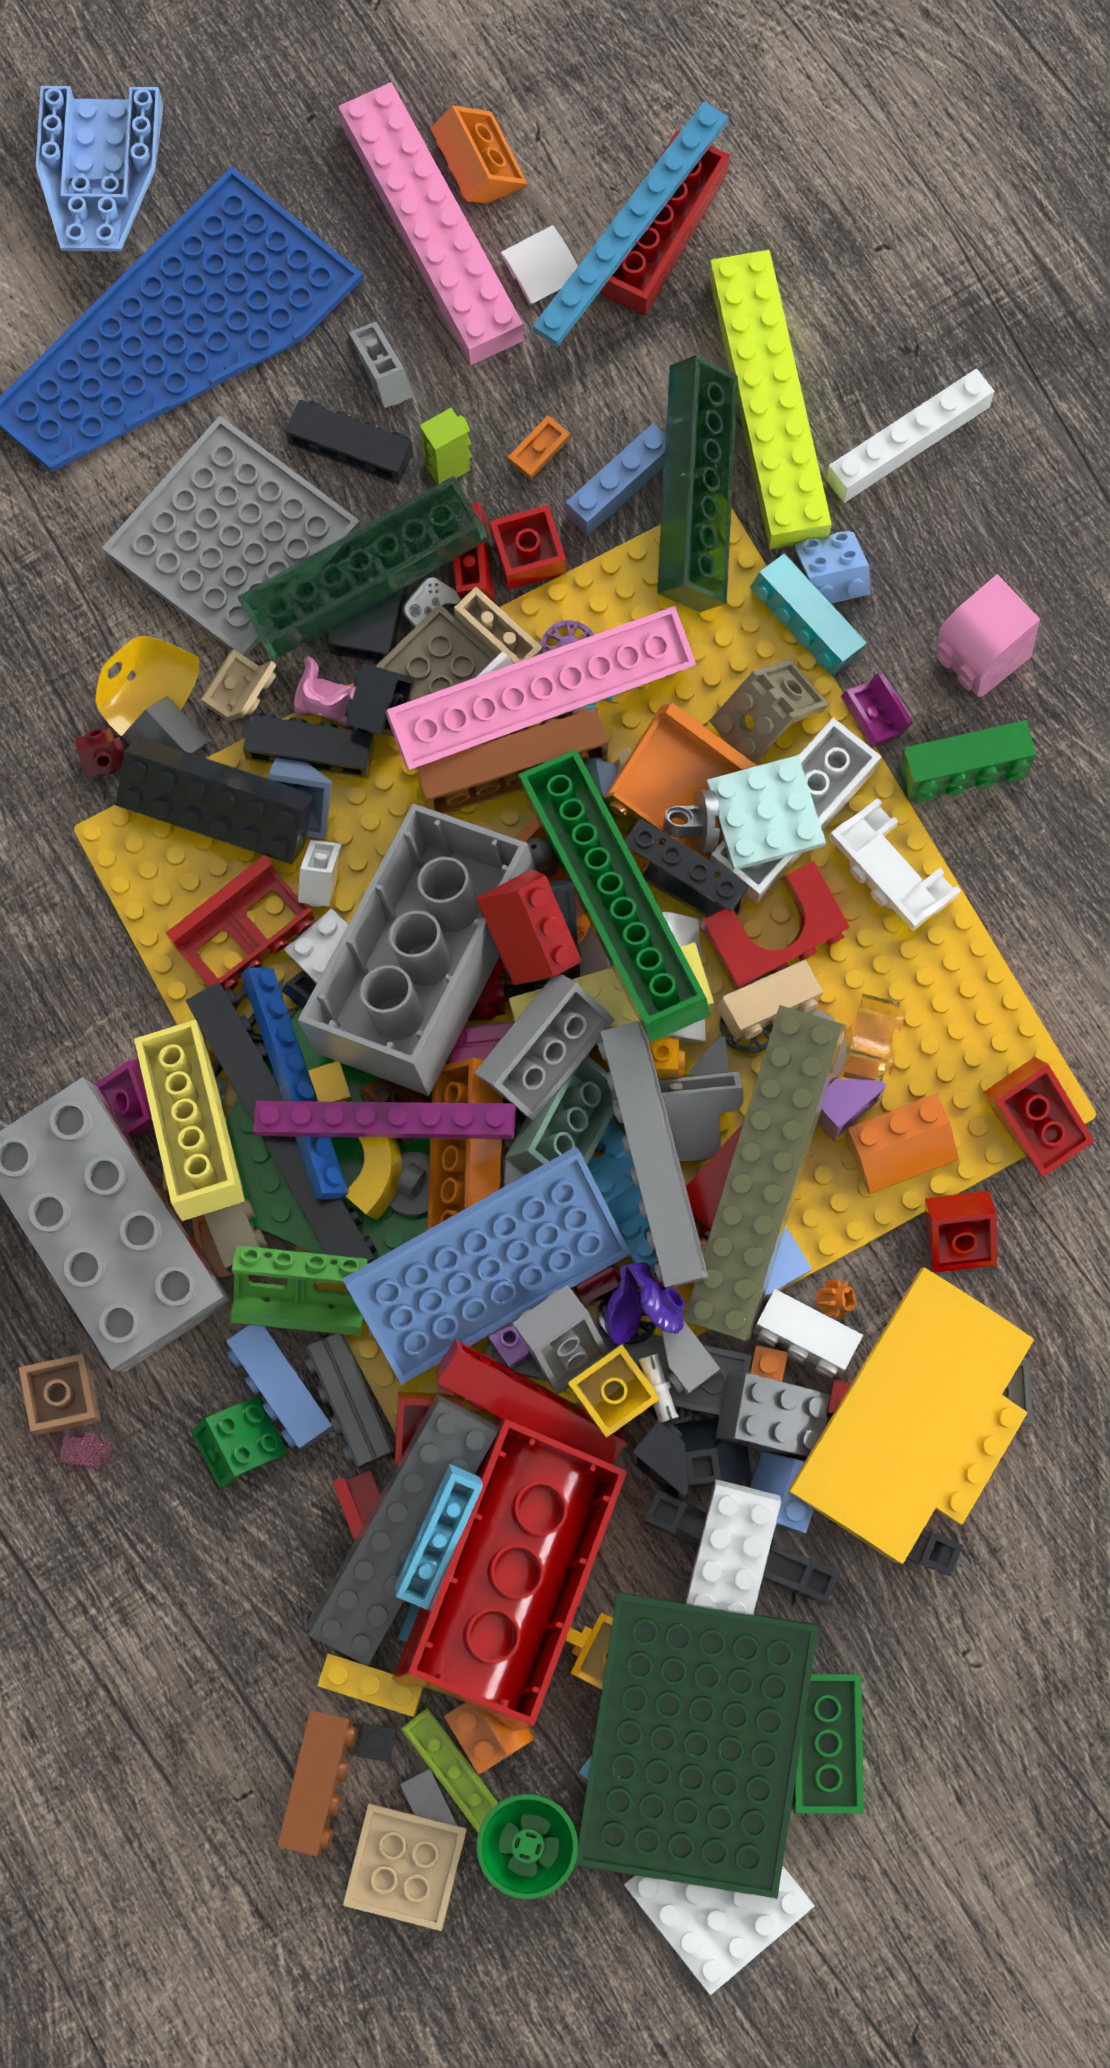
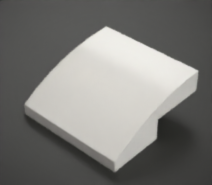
[500,225,578,305]

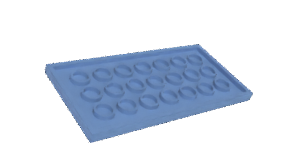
[342,1147,631,1385]

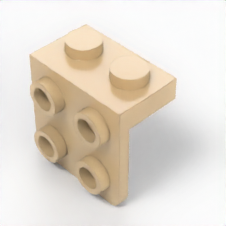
[199,649,276,722]

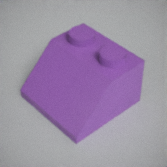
[817,1078,887,1141]

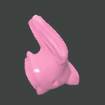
[294,656,356,728]

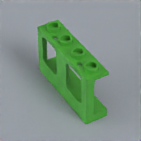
[231,1245,368,1336]

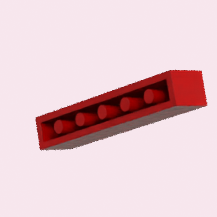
[435,1339,627,1465]

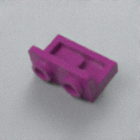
[840,672,913,748]

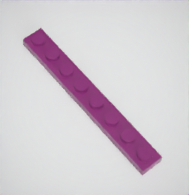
[253,1101,516,1139]

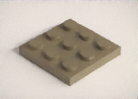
[376,604,497,702]

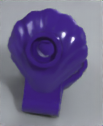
[604,1262,685,1346]

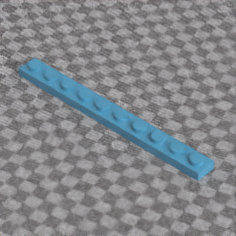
[532,102,728,347]

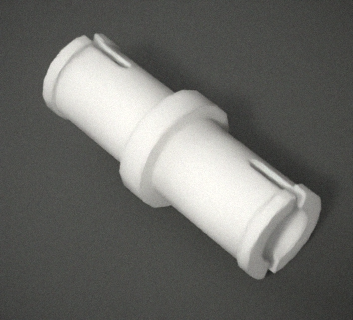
[638,1353,678,1423]

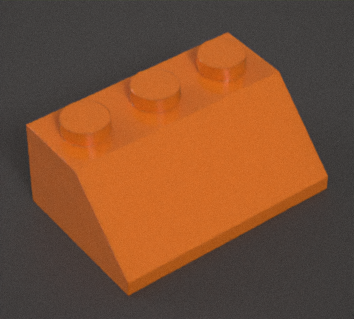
[430,105,528,204]
[845,1093,959,1195]

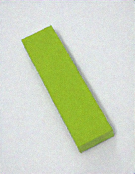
[401,1708,499,1833]

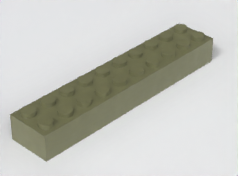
[684,1005,847,1341]

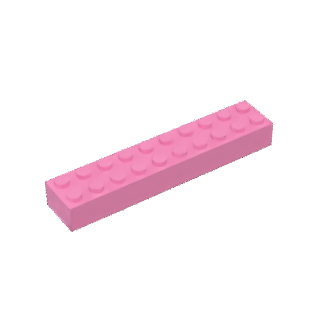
[338,82,524,365]

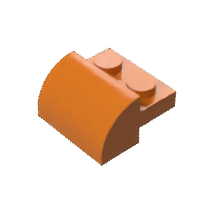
[444,1702,536,1775]

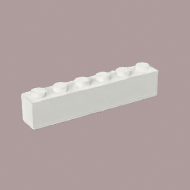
[826,368,995,503]

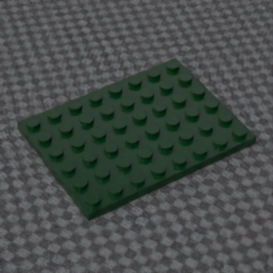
[575,1592,819,1899]

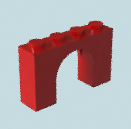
[699,861,850,989]

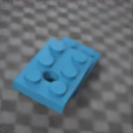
[587,1118,659,1273]

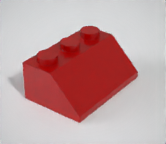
[475,869,582,985]

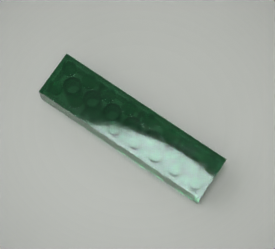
[657,355,738,612]
[237,476,489,660]

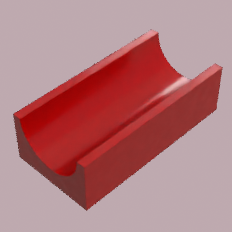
[392,1419,627,1731]

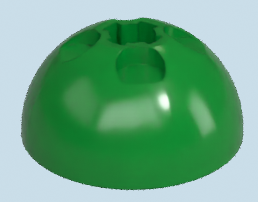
[477,1794,578,1899]

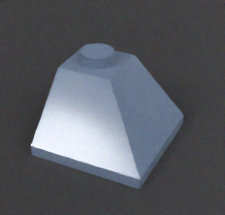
[268,758,332,839]

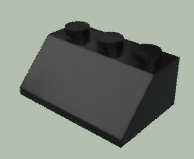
[631,1421,689,1501]

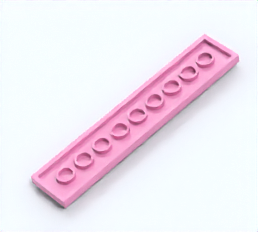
[385,606,696,771]

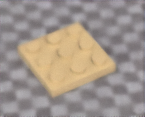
[343,1803,467,1931]

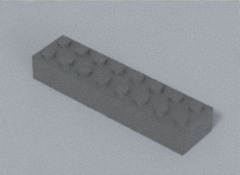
[308,1393,498,1666]

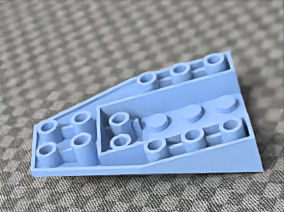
[36,86,163,252]

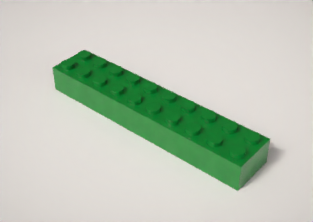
[518,749,710,1043]

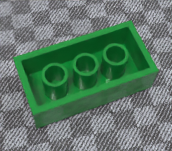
[898,720,1036,803]
[793,1674,864,1813]

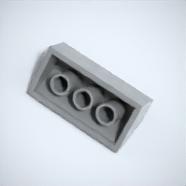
[474,974,615,1121]

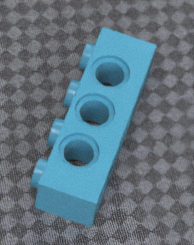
[394,1464,483,1610]

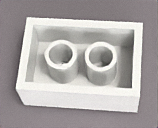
[753,1289,863,1379]

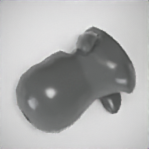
[526,837,558,878]

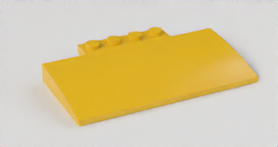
[788,1267,1034,1564]

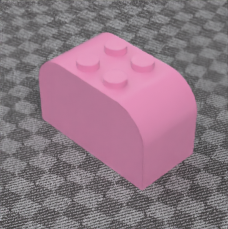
[936,574,1040,697]

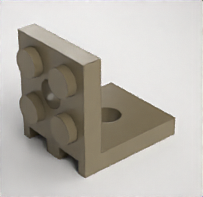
[709,659,829,764]

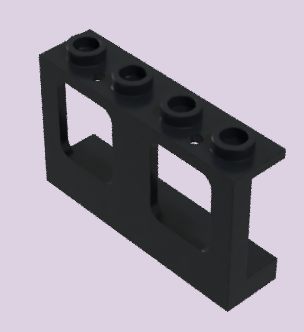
[625,818,748,918]

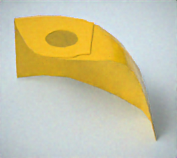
[95,636,199,736]

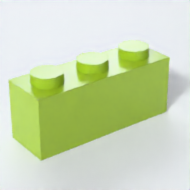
[419,407,472,488]

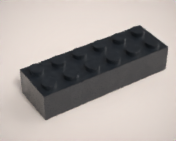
[115,736,315,864]

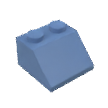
[750,1451,814,1536]

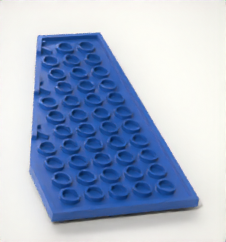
[0,166,363,472]

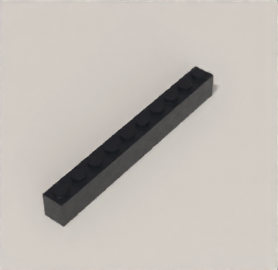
[185,982,378,1265]

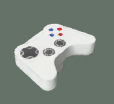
[402,577,461,628]

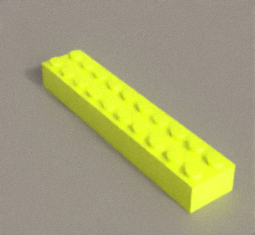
[709,250,832,550]

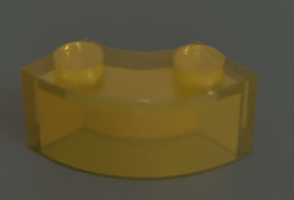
[843,994,904,1081]

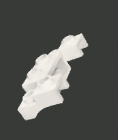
[830,798,961,931]

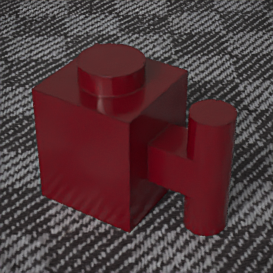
[573,1264,621,1308]

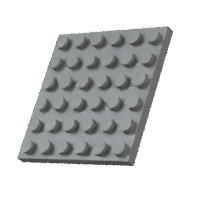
[102,415,360,657]

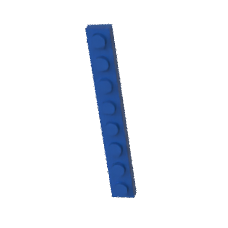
[241,967,349,1199]

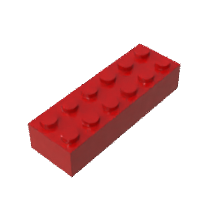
[599,130,730,316]

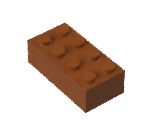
[277,1710,358,1857]

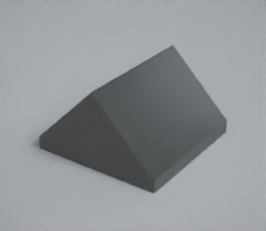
[121,696,210,755]

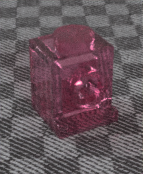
[59,1429,112,1470]

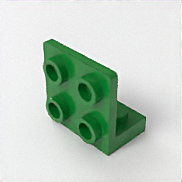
[190,1396,287,1489]

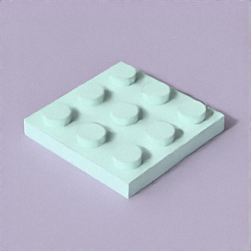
[707,755,826,871]

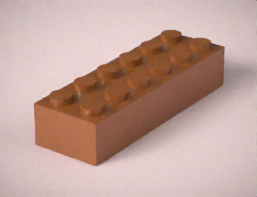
[416,708,608,814]

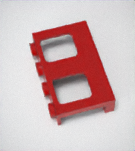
[166,854,315,991]

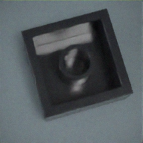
[345,663,415,737]

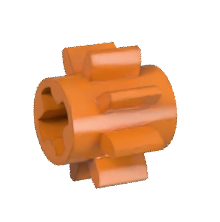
[815,1279,856,1320]

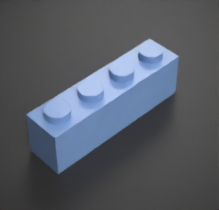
[566,423,675,536]
[226,1325,334,1451]

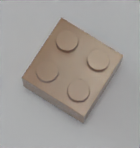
[19,1353,101,1436]

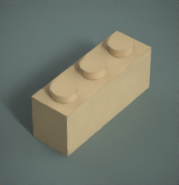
[454,587,543,664]
[717,959,823,1040]

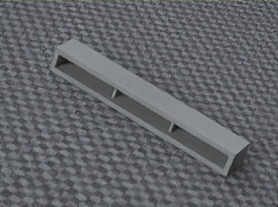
[598,1021,709,1288]

